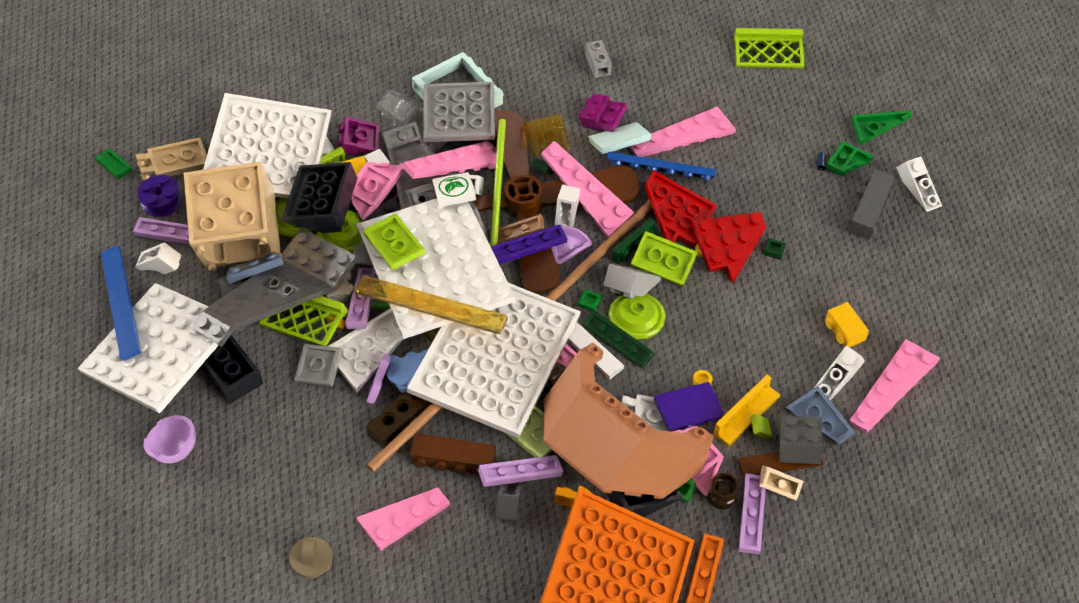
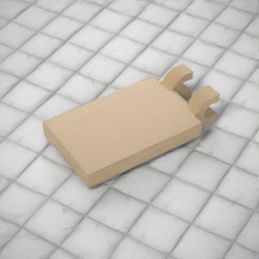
[135,137,207,181]

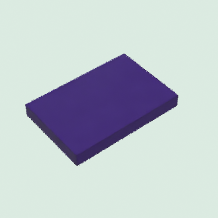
[653,382,725,432]

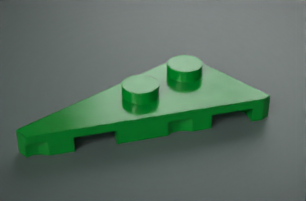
[851,110,912,145]

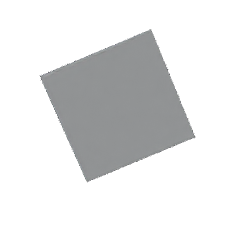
[423,82,495,142]

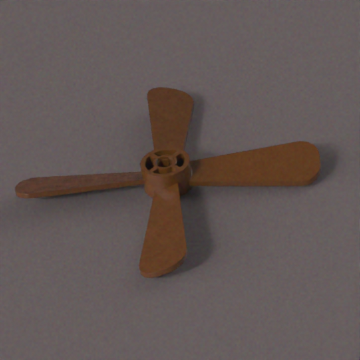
[419,110,639,294]

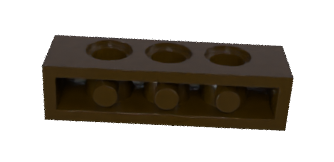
[366,392,432,449]

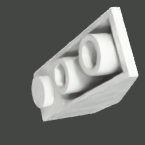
[896,156,942,212]
[814,346,865,400]

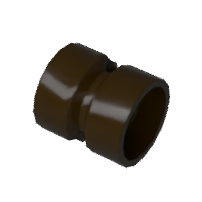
[708,473,738,510]

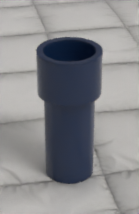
[817,152,826,171]

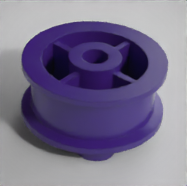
[138,175,182,217]

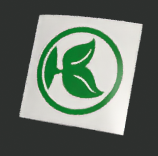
[432,172,476,207]

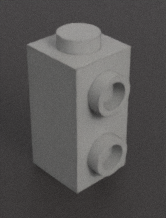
[585,40,612,78]

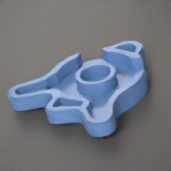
[387,349,429,393]

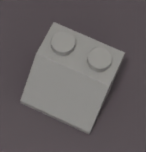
[603,263,661,298]

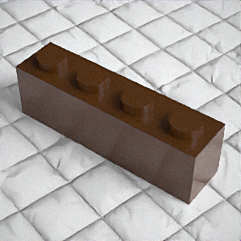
[410,433,496,477]

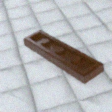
[738,452,823,479]

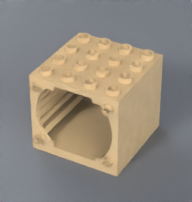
[184,161,281,271]

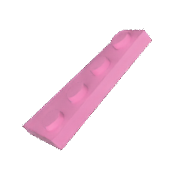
[356,487,450,551]

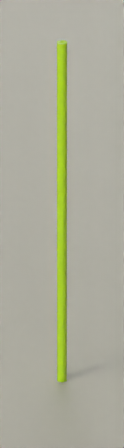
[490,119,506,247]

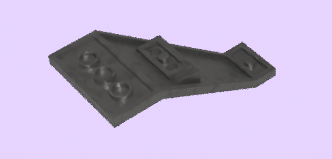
[382,122,490,243]
[191,228,359,347]

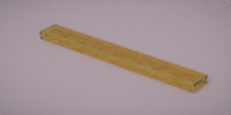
[354,275,508,335]

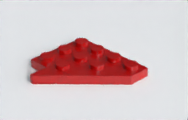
[644,170,718,247]
[691,212,766,283]

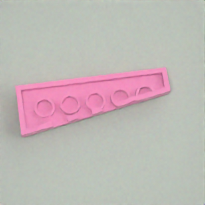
[628,107,736,157]
[402,141,505,179]
[541,141,634,238]
[849,339,940,433]

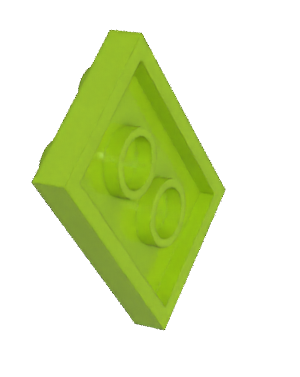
[363,213,425,271]
[631,231,698,287]

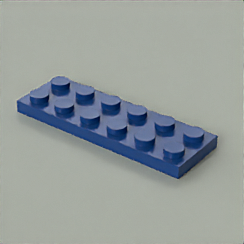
[607,152,716,180]

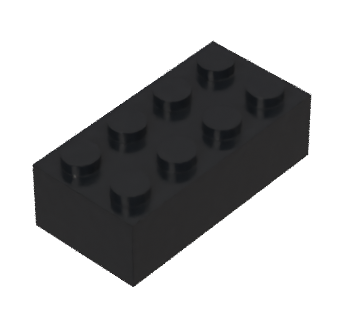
[200,335,263,404]

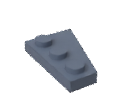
[226,252,284,284]
[785,386,855,445]

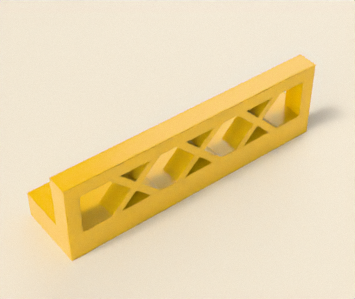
[713,375,780,447]

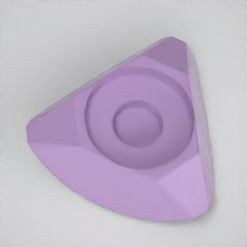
[551,226,592,264]

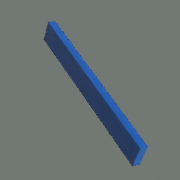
[101,245,142,361]

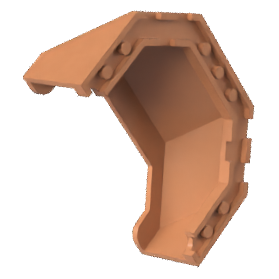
[543,343,714,499]

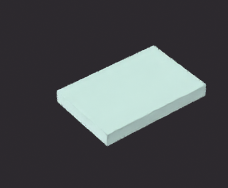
[588,122,651,154]

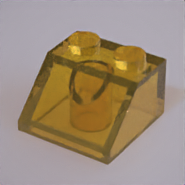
[523,113,569,157]

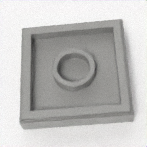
[294,344,342,387]

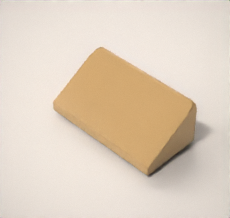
[759,465,803,501]

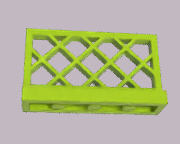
[734,28,804,68]
[259,290,348,346]

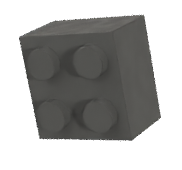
[779,416,822,464]

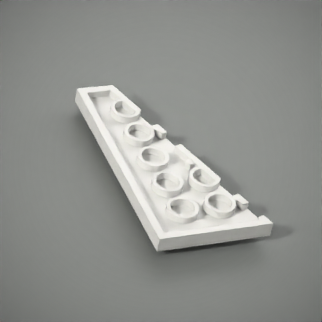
[327,309,404,393]

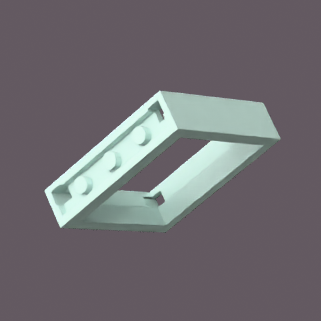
[412,52,504,108]

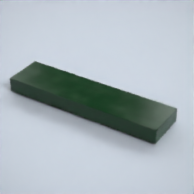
[582,309,655,369]

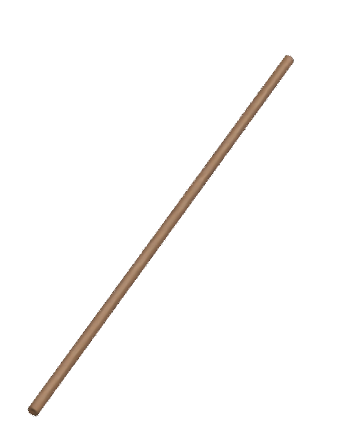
[366,200,653,473]

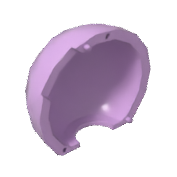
[144,415,196,464]

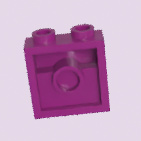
[579,94,627,132]
[337,116,379,156]

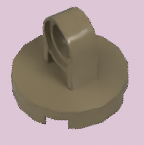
[289,537,333,579]

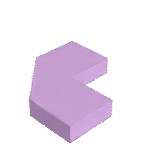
[367,353,391,404]

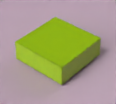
[750,414,773,439]

